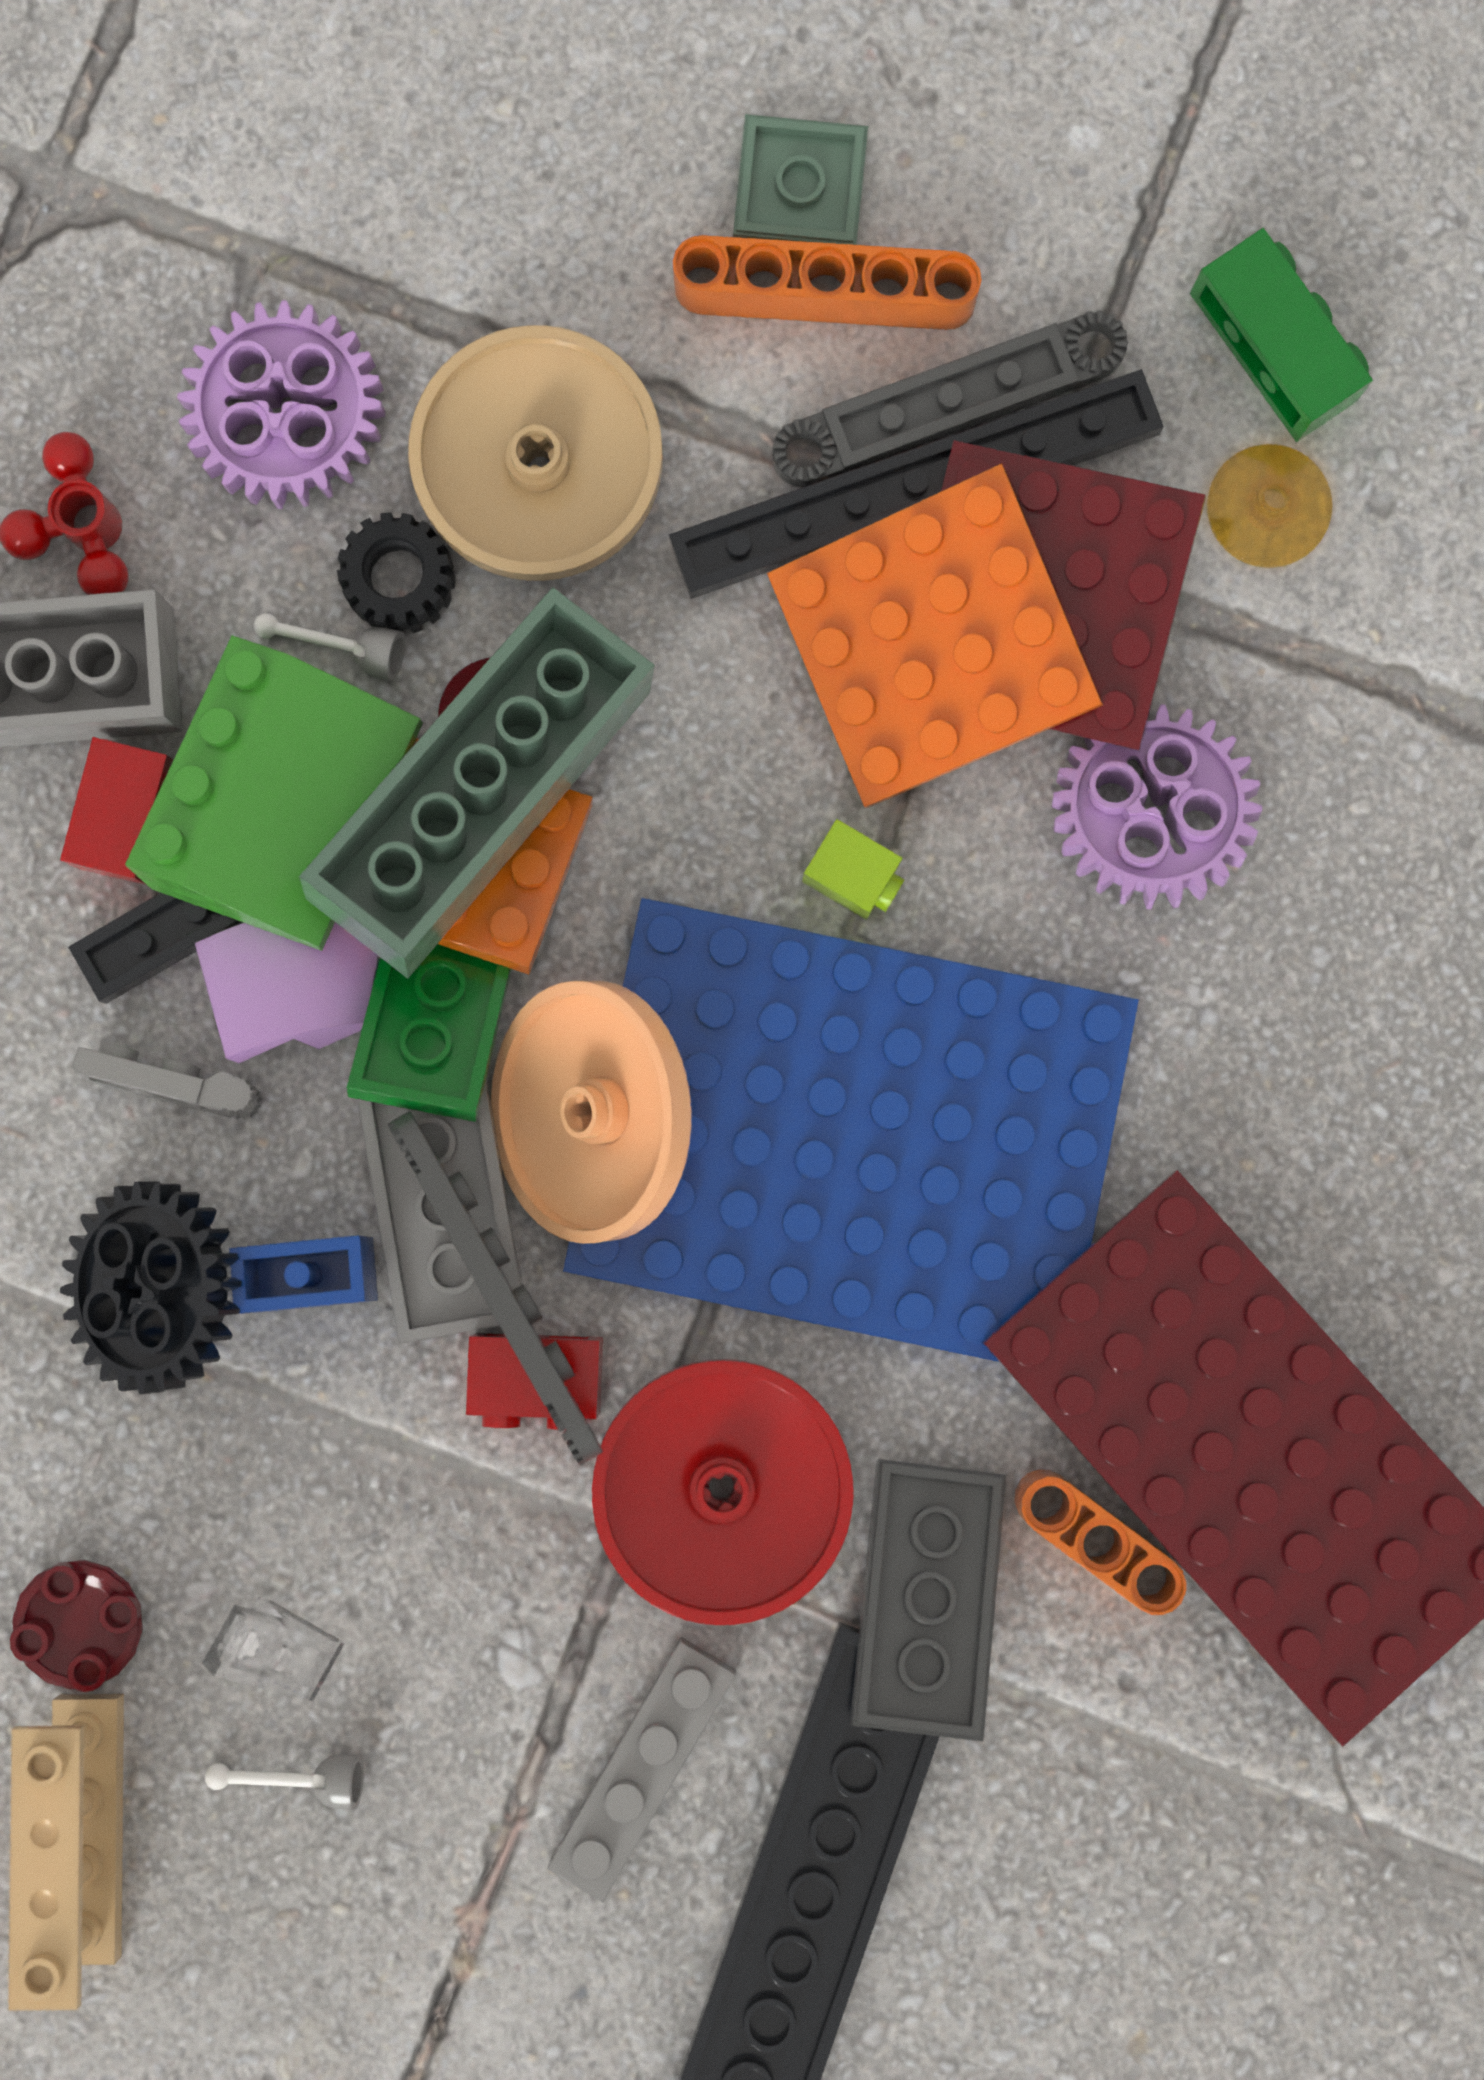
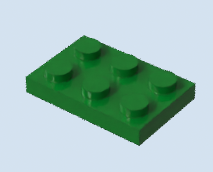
[346,944,512,1122]

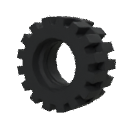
[337,512,456,633]

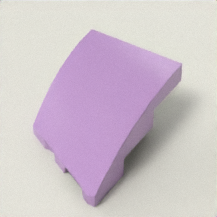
[195,922,380,1063]

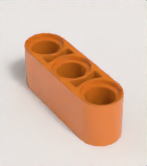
[1014,1469,1186,1615]

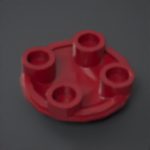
[9,1560,143,1692]

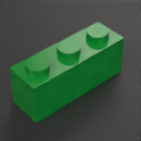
[1189,227,1373,443]

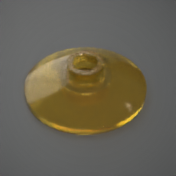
[1207,444,1332,568]

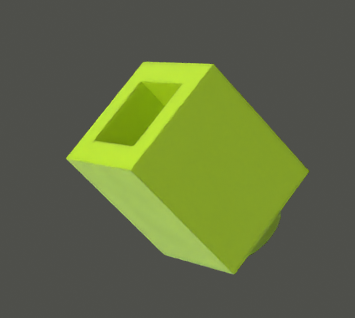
[802,819,905,920]

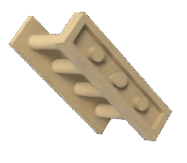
[8,1694,124,2011]

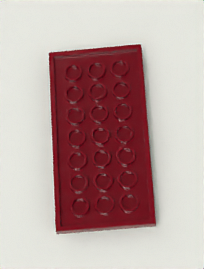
[982,1170,1484,1747]

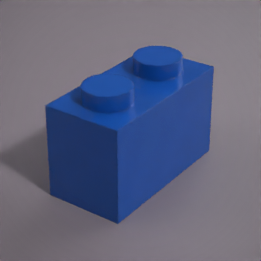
[229,1235,378,1314]

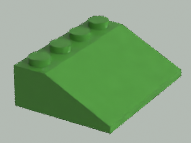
[125,635,423,951]

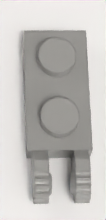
[72,1042,262,1120]

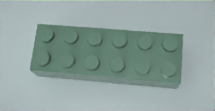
[299,587,655,978]

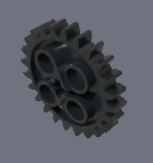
[60,1181,242,1394]

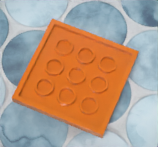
[767,463,1103,808]

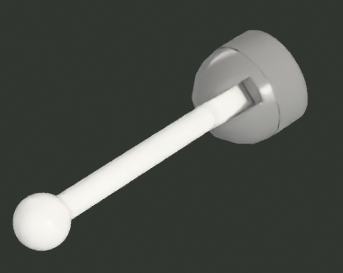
[254,613,405,681]
[205,1755,364,1810]

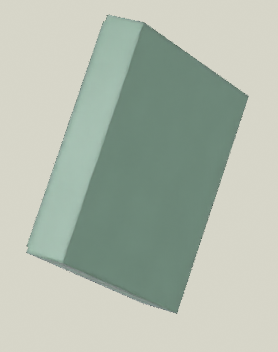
[733,114,868,245]

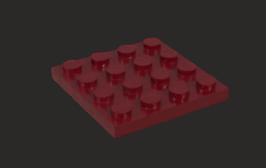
[941,440,1206,751]

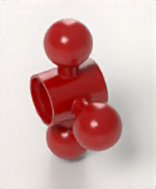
[0,431,129,595]

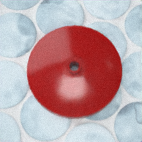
[592,1359,854,1625]

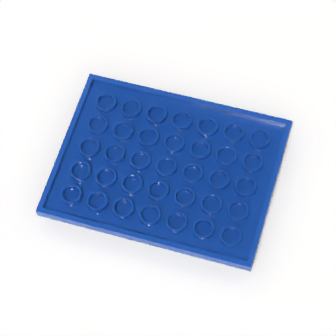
[563,898,1139,1362]

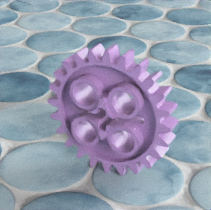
[177,300,386,509]
[1052,704,1262,909]

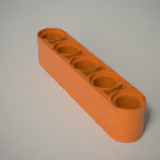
[672,235,982,330]

